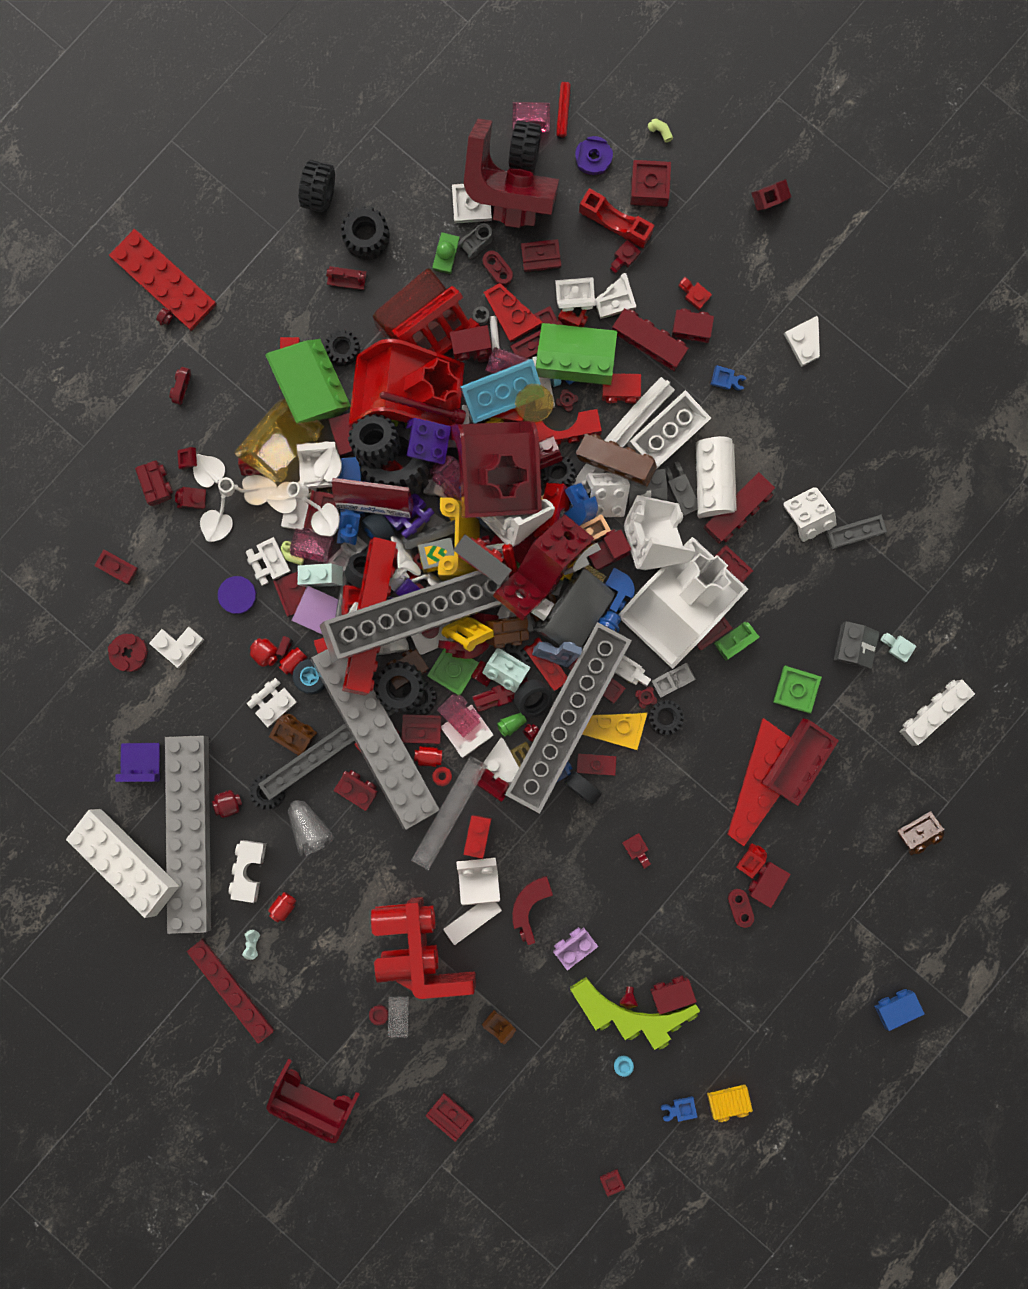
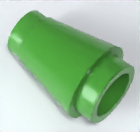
[497,712,527,737]

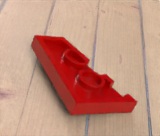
[483,283,543,342]

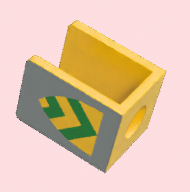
[418,538,454,574]

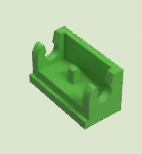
[714,622,759,660]

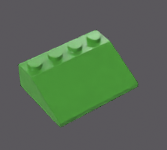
[536,323,617,385]
[266,339,351,423]

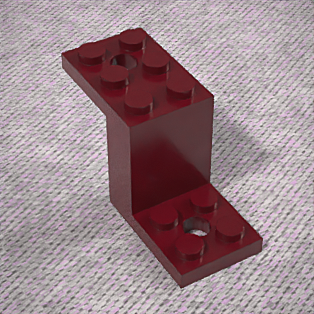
[493,514,594,621]

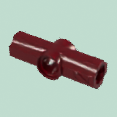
[472,677,528,712]

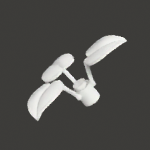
[266,447,342,537]
[193,454,277,542]
[389,536,442,591]

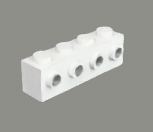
[899,680,975,746]

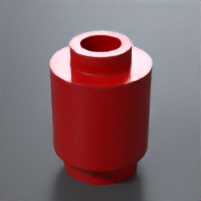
[279,647,307,675]
[414,746,442,767]
[268,892,296,922]

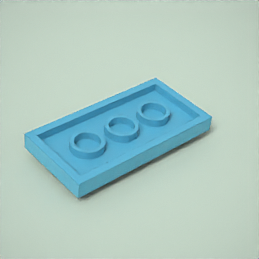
[460,359,545,423]

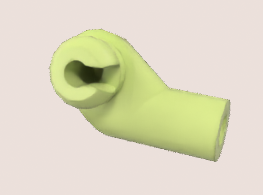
[648,119,673,142]
[281,541,305,565]

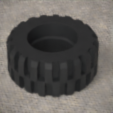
[359,424,435,495]

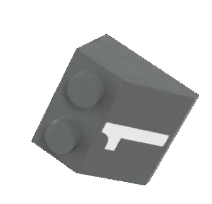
[628,469,667,511]
[834,621,879,669]

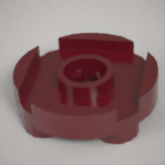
[108,634,148,672]

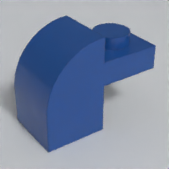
[564,483,598,526]
[605,568,634,613]

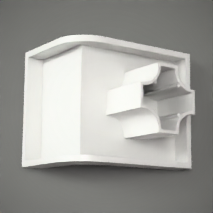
[618,537,748,669]

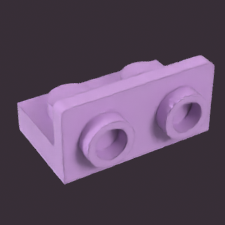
[553,927,598,970]

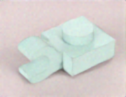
[880,633,916,663]

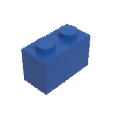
[874,989,924,1031]

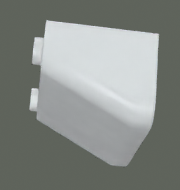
[624,495,696,570]
[480,499,555,547]

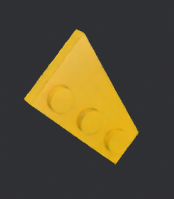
[582,713,647,750]

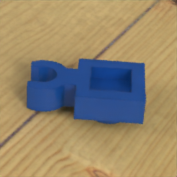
[711,365,746,391]
[661,1096,697,1122]

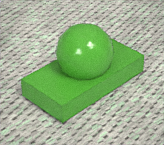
[432,232,460,274]

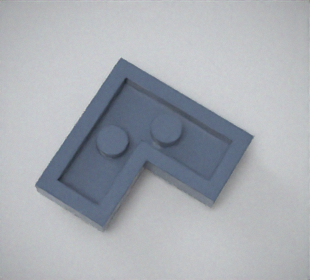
[532,642,582,667]

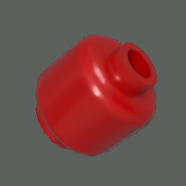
[250,638,278,667]

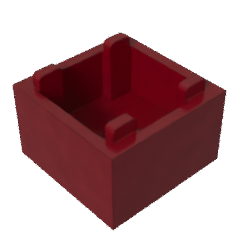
[630,160,671,207]

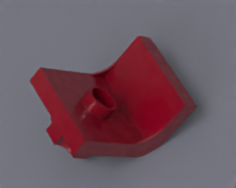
[464,119,559,228]
[447,421,542,518]

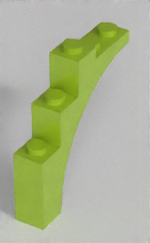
[570,977,700,1050]

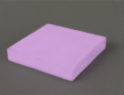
[292,586,338,634]

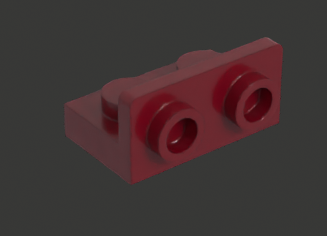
[333,770,379,811]

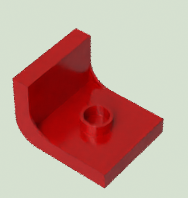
[349,339,465,426]

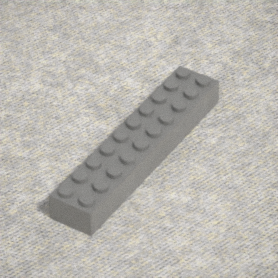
[319,563,509,663]
[505,622,632,814]
[310,649,440,830]
[165,736,211,934]

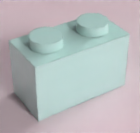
[298,563,343,587]

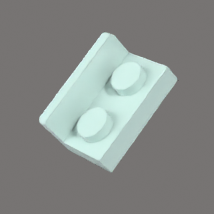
[482,648,531,693]

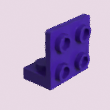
[406,418,451,464]
[115,743,160,782]

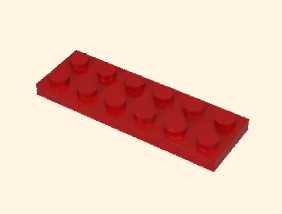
[109,228,217,331]

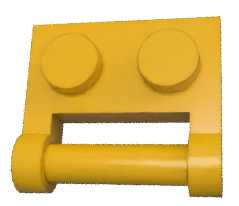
[441,616,494,651]

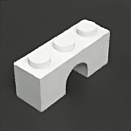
[229,840,266,903]

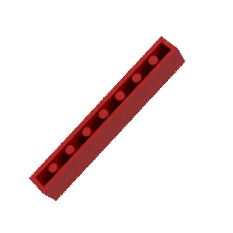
[342,537,398,696]

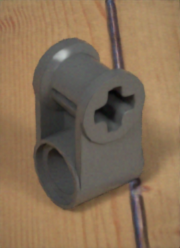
[458,223,493,260]

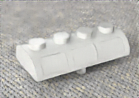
[695,436,736,518]

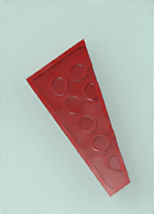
[727,718,791,846]

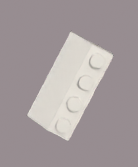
[627,390,711,469]

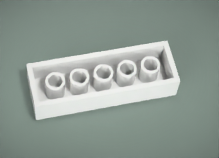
[66,809,180,918]

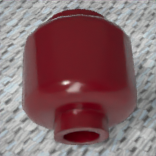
[211,790,242,818]

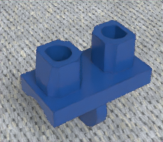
[337,509,360,545]

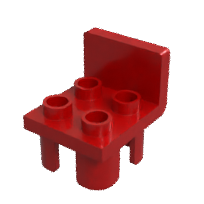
[371,897,476,999]

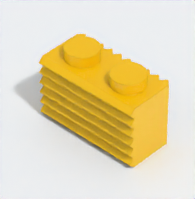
[707,1085,753,1122]

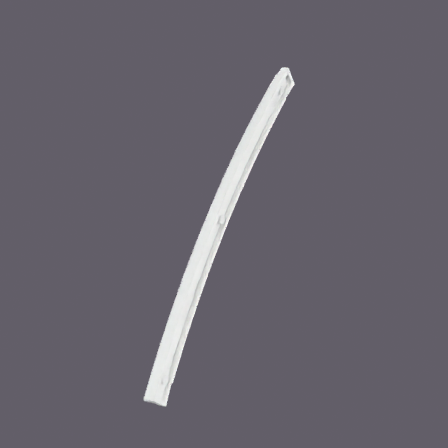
[497,377,675,619]

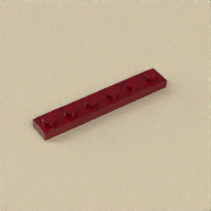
[186,939,275,1044]

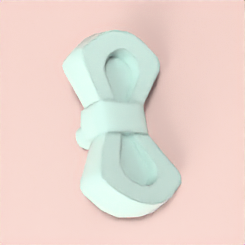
[242,930,260,960]

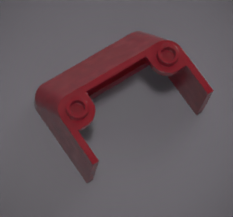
[266,1059,359,1143]

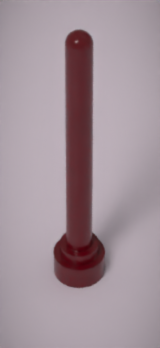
[380,391,466,424]

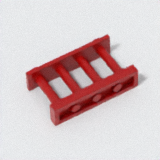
[392,286,480,355]

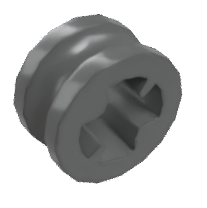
[473,306,489,325]

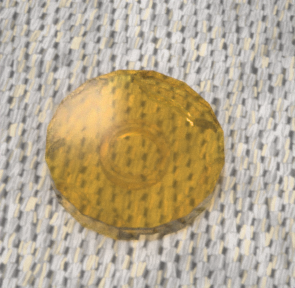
[515,384,554,422]

